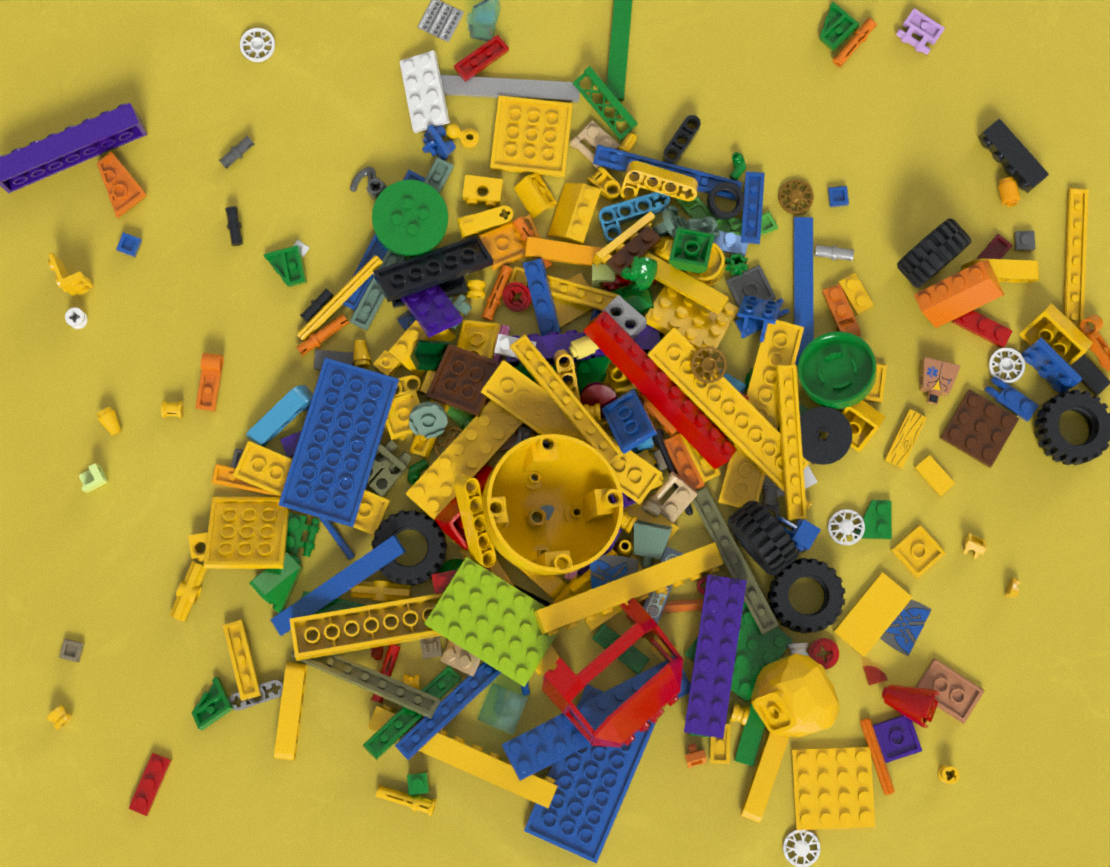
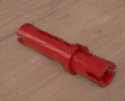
[371,644,401,703]

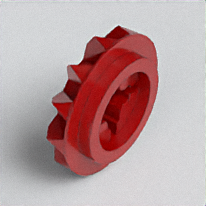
[502,282,532,312]
[808,638,839,669]

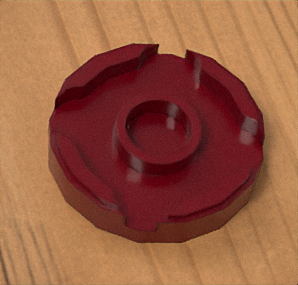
[580,382,617,418]

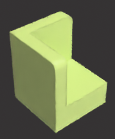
[592,264,615,289]
[79,463,108,493]

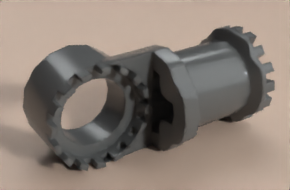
[762,485,779,518]

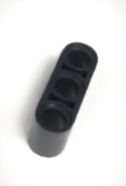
[663,115,701,165]

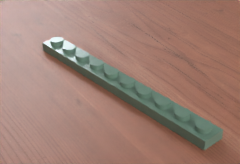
[350,157,454,331]

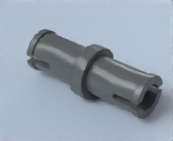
[219,135,255,169]

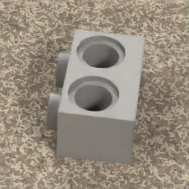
[602,295,647,339]

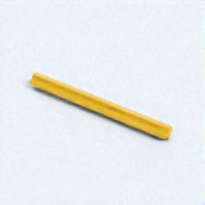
[297,255,383,341]

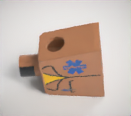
[919,357,960,405]

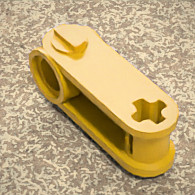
[457,206,513,238]

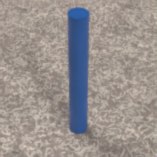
[319,518,355,560]

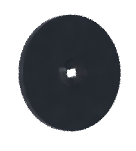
[800,407,852,465]

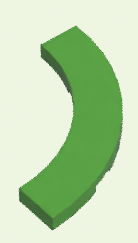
[676,196,779,236]

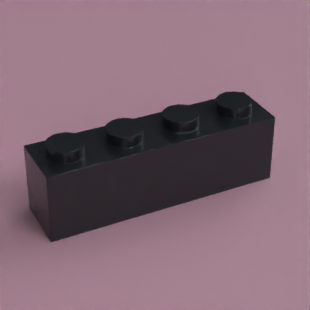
[978,118,1049,193]

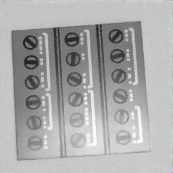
[417,0,464,42]

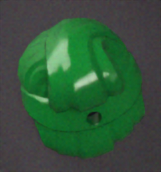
[620,256,658,290]

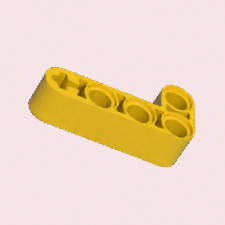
[620,161,698,201]
[961,259,1040,283]

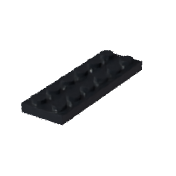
[373,235,493,302]

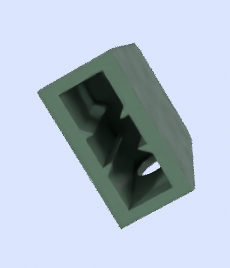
[634,520,673,568]

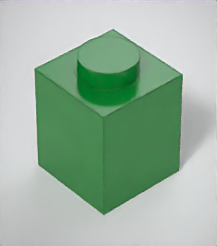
[407,772,430,795]

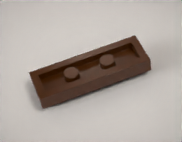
[607,226,661,277]

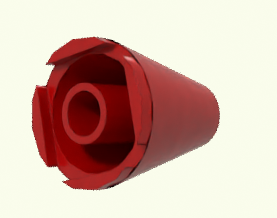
[881,685,939,728]

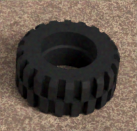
[897,218,971,288]
[1034,390,1110,465]
[727,500,798,575]
[371,510,447,585]
[768,558,846,633]

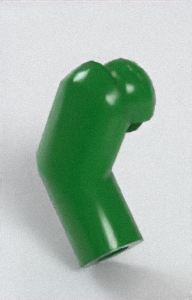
[729,152,746,181]
[407,459,429,485]

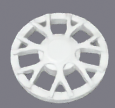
[240,28,275,62]
[989,348,1025,383]
[828,509,865,546]
[783,830,820,867]

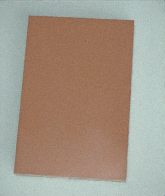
[916,658,984,724]

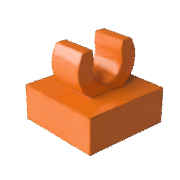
[685,744,707,768]

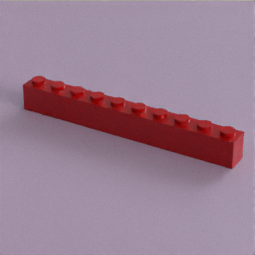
[583,310,737,470]

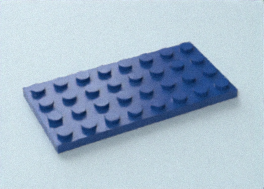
[278,358,400,528]
[524,685,656,863]

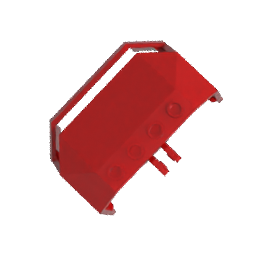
[542,598,683,747]

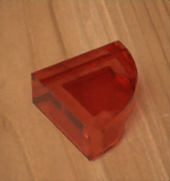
[863,666,888,685]

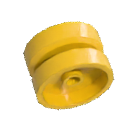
[683,243,725,286]

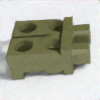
[367,439,412,498]

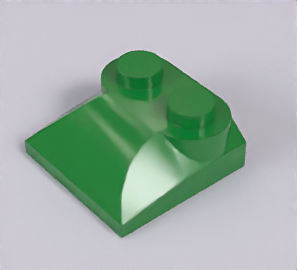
[669,227,715,273]
[614,281,654,316]

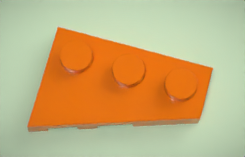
[97,152,147,219]

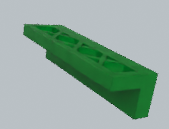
[572,66,638,141]

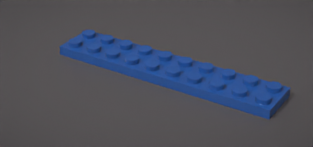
[501,657,691,781]

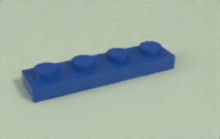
[741,172,765,244]
[523,258,561,336]

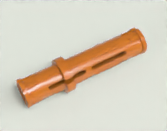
[832,18,877,67]
[512,216,553,269]
[481,265,513,321]
[296,314,349,356]

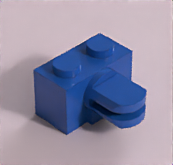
[776,516,821,553]

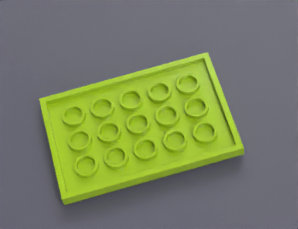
[424,557,561,687]

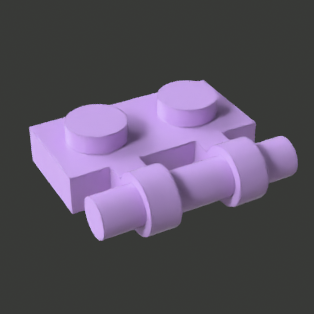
[896,8,945,55]

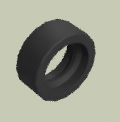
[707,182,745,220]

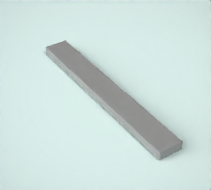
[441,75,580,103]

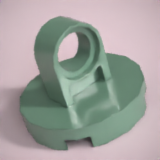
[653,205,688,239]
[409,401,448,438]

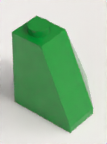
[249,553,303,613]

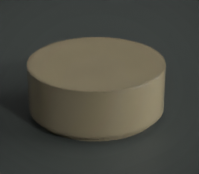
[642,500,661,517]

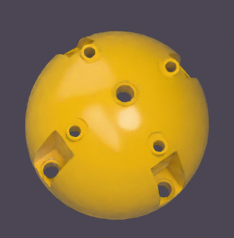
[482,434,623,575]

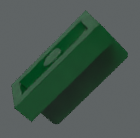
[410,340,452,371]

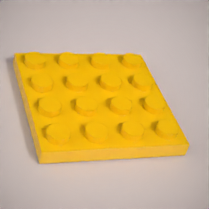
[490,96,573,177]
[645,285,740,357]
[204,497,290,569]
[791,747,876,830]

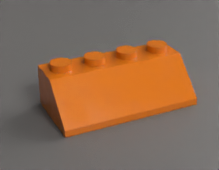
[914,260,1005,328]

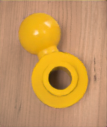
[446,124,479,149]

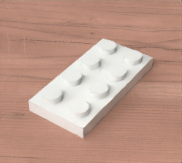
[399,50,450,133]

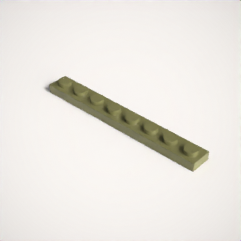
[692,487,780,634]
[291,651,440,719]

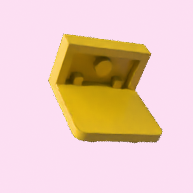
[48,253,93,296]

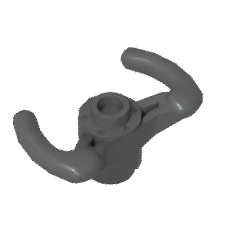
[350,167,387,201]

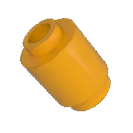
[998,177,1021,207]

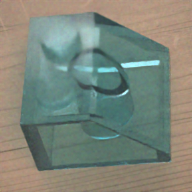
[466,0,501,42]
[477,683,528,735]

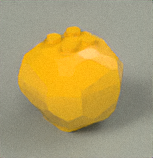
[751,653,840,738]

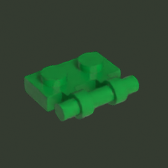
[285,512,320,557]

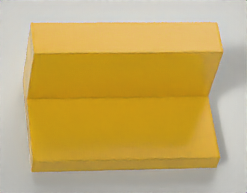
[514,173,558,219]

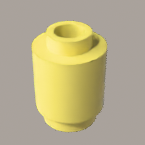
[568,335,599,360]

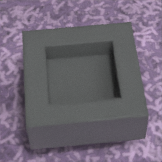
[1014,231,1036,251]

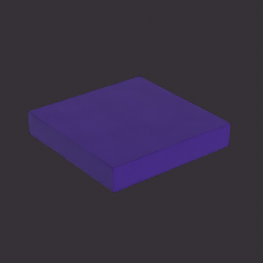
[873,715,922,763]

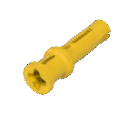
[376,785,437,817]

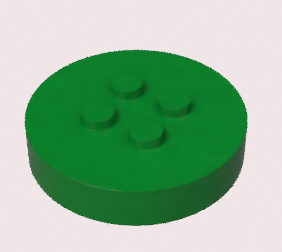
[372,180,448,258]
[798,332,877,409]

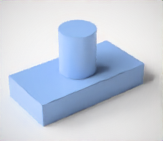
[713,230,748,257]

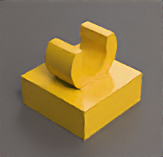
[964,533,987,559]

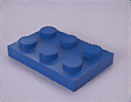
[1021,338,1083,393]
[601,389,657,454]

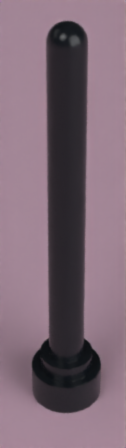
[652,427,693,516]

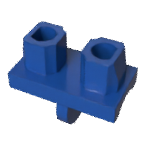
[422,125,456,161]

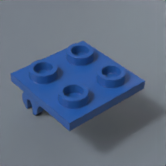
[737,296,782,342]

